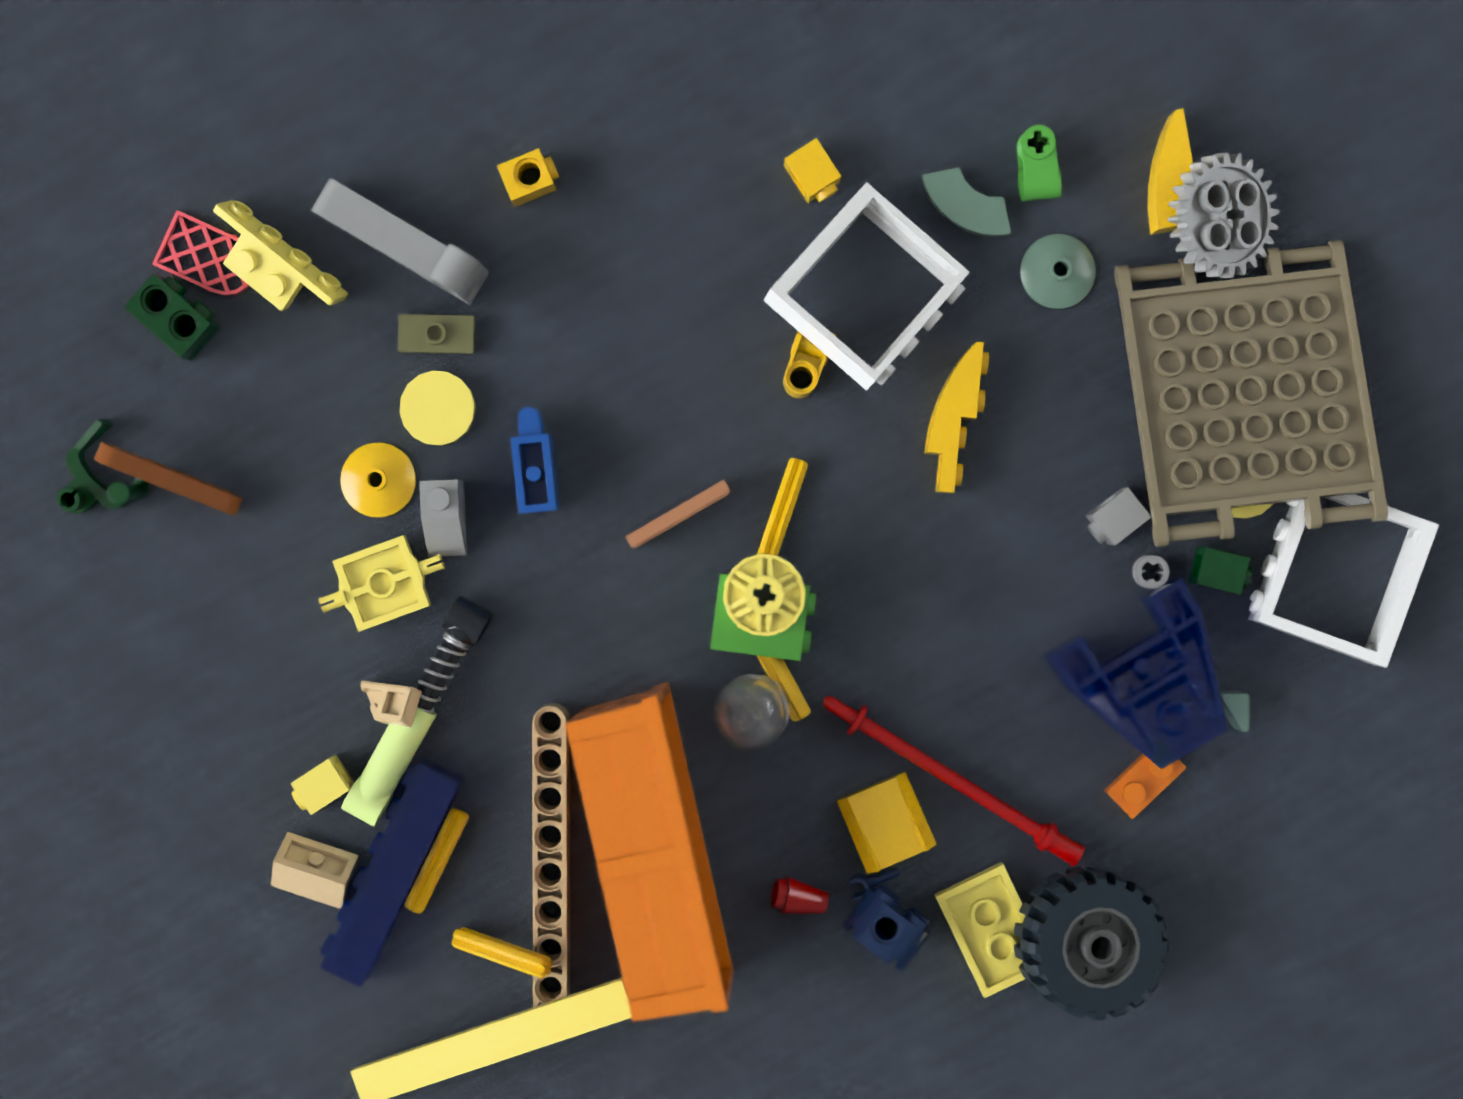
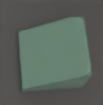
[1212,691,1250,732]

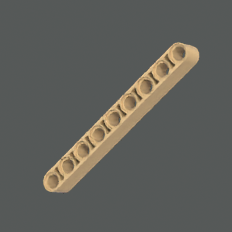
[532,703,570,1007]

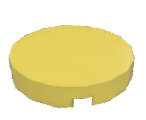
[399,371,476,446]

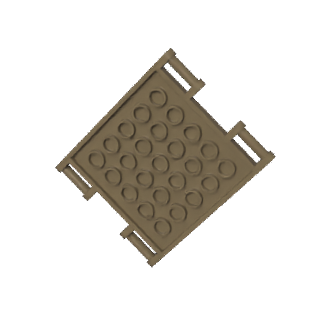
[1114,240,1388,547]

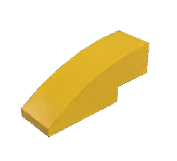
[1148,108,1193,235]

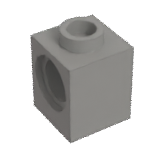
[1086,487,1151,545]

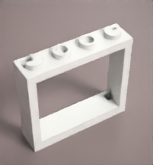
[763,182,970,391]
[1248,494,1439,668]

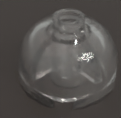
[713,674,790,751]

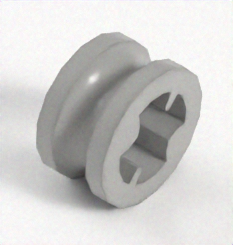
[1132,555,1170,589]

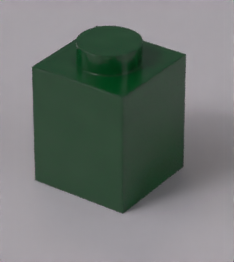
[1188,547,1252,595]

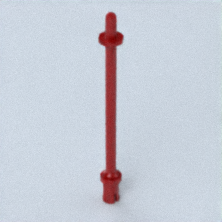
[823,696,1085,867]

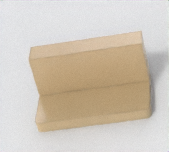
[271,832,359,909]

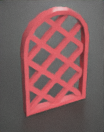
[152,210,249,296]

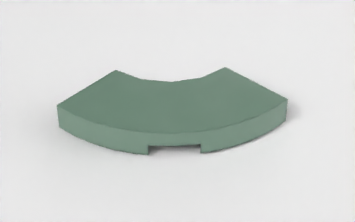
[921,167,1011,237]

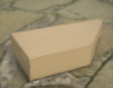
[360,681,422,727]

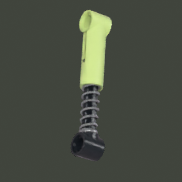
[341,595,494,827]

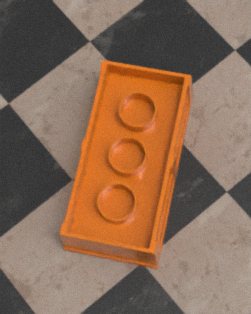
[565,682,734,1022]

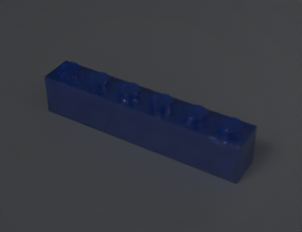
[320,758,465,987]

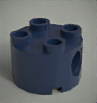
[843,884,931,971]

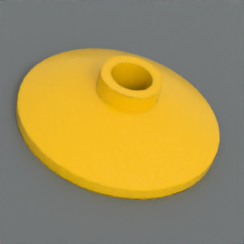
[341,443,416,517]

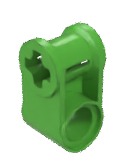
[1016,125,1062,202]

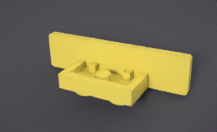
[213,200,348,311]

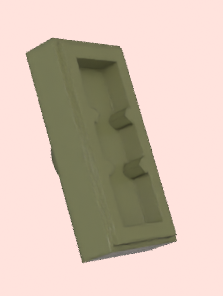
[398,314,476,355]

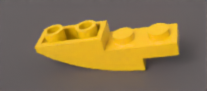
[924,342,989,493]

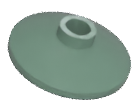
[1020,234,1096,309]

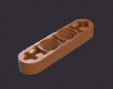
[94,441,243,516]

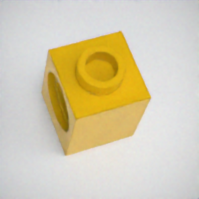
[784,138,841,203]
[497,148,559,207]

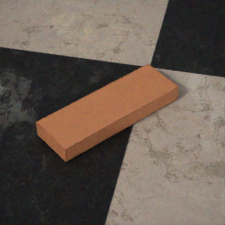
[625,480,731,549]

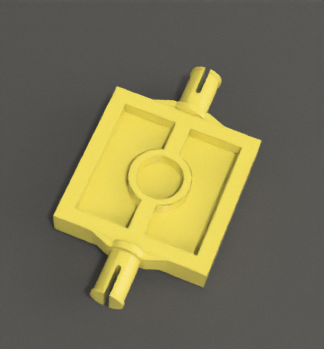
[319,535,445,632]

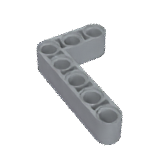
[311,178,489,305]

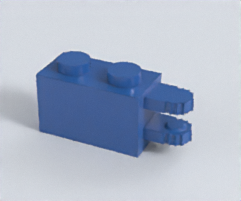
[510,406,561,514]

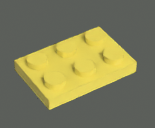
[934,862,1026,999]

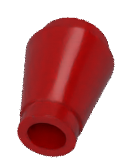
[771,876,829,914]

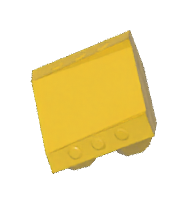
[837,772,936,874]

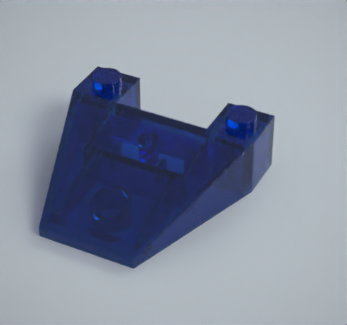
[1043,578,1228,769]

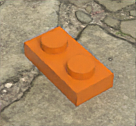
[1104,739,1187,819]

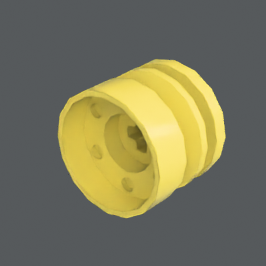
[723,554,805,636]

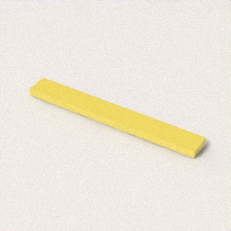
[350,977,631,1099]

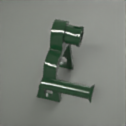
[56,419,149,514]

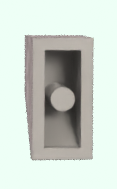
[419,479,467,557]

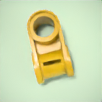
[783,331,836,399]

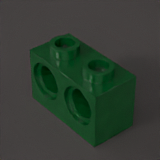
[124,273,220,361]

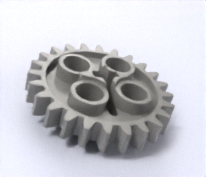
[1168,152,1279,278]

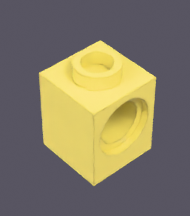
[290,755,354,815]

